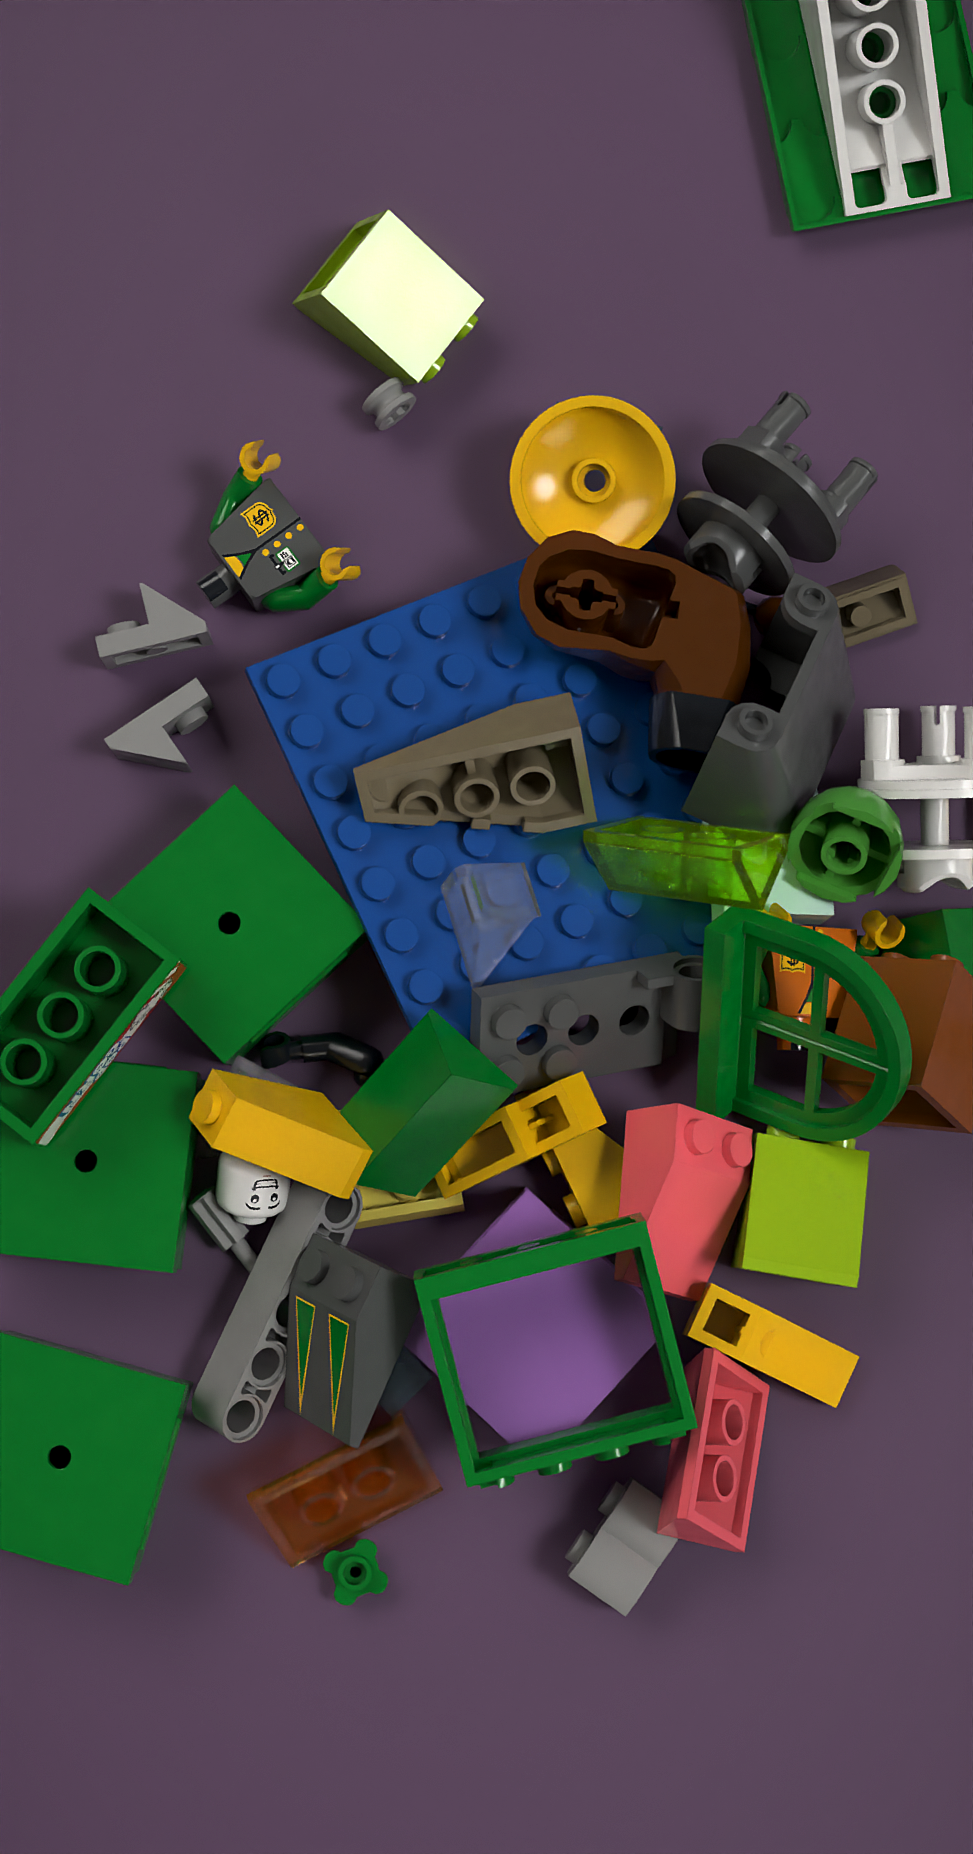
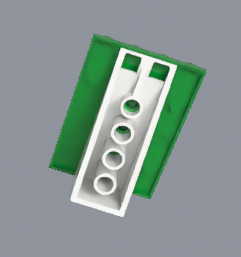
[741,0,973,232]

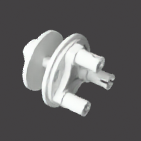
[855,705,973,893]

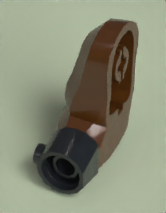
[518,530,751,773]

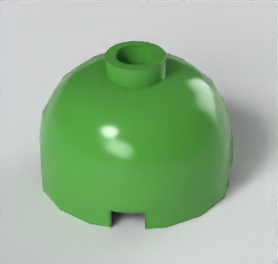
[786,786,904,903]

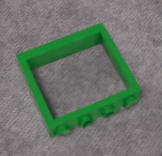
[414,1212,698,1489]

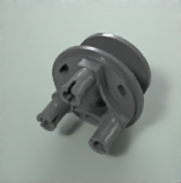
[677,391,878,596]

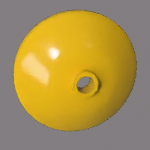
[509,395,676,550]

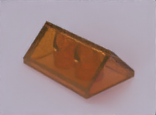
[246,1410,443,1568]

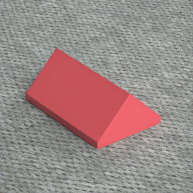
[656,1348,770,1552]

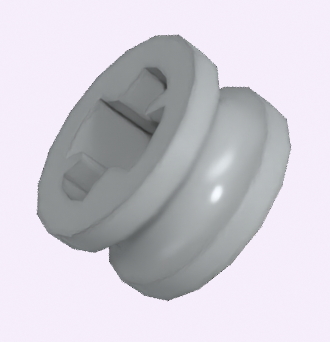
[362,377,416,431]

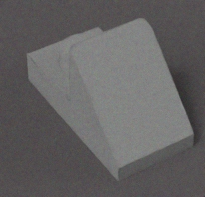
[95,583,213,670]
[104,678,214,773]

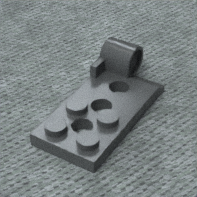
[470,951,703,1094]

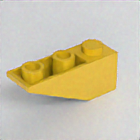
[514,1087,624,1228]
[682,1283,859,1408]

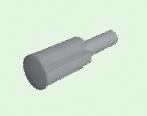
[187,1186,258,1273]

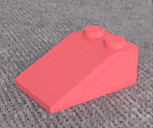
[614,1103,753,1302]

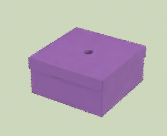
[404,1187,655,1444]

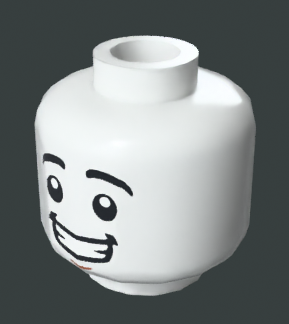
[215,1152,291,1225]

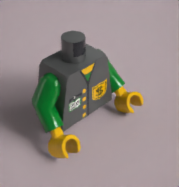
[196,440,361,613]

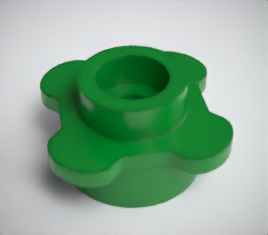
[323,1538,388,1606]

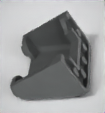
[681,572,855,850]

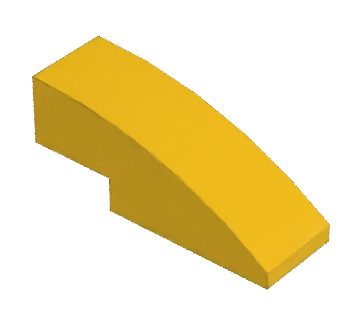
[434,1071,607,1199]

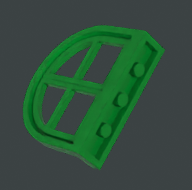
[696,903,912,1142]

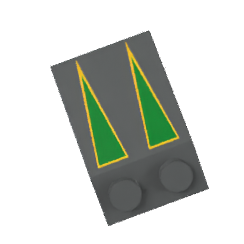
[284,1233,420,1449]

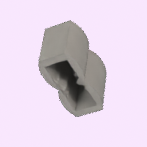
[565,1477,678,1617]

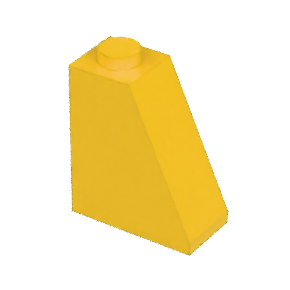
[188,1068,373,1199]

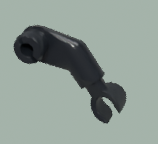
[260,1031,385,1087]

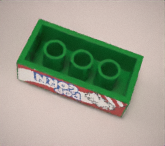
[0,887,188,1147]

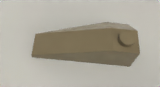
[353,692,597,833]

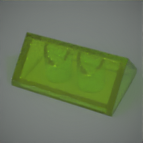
[583,816,790,911]

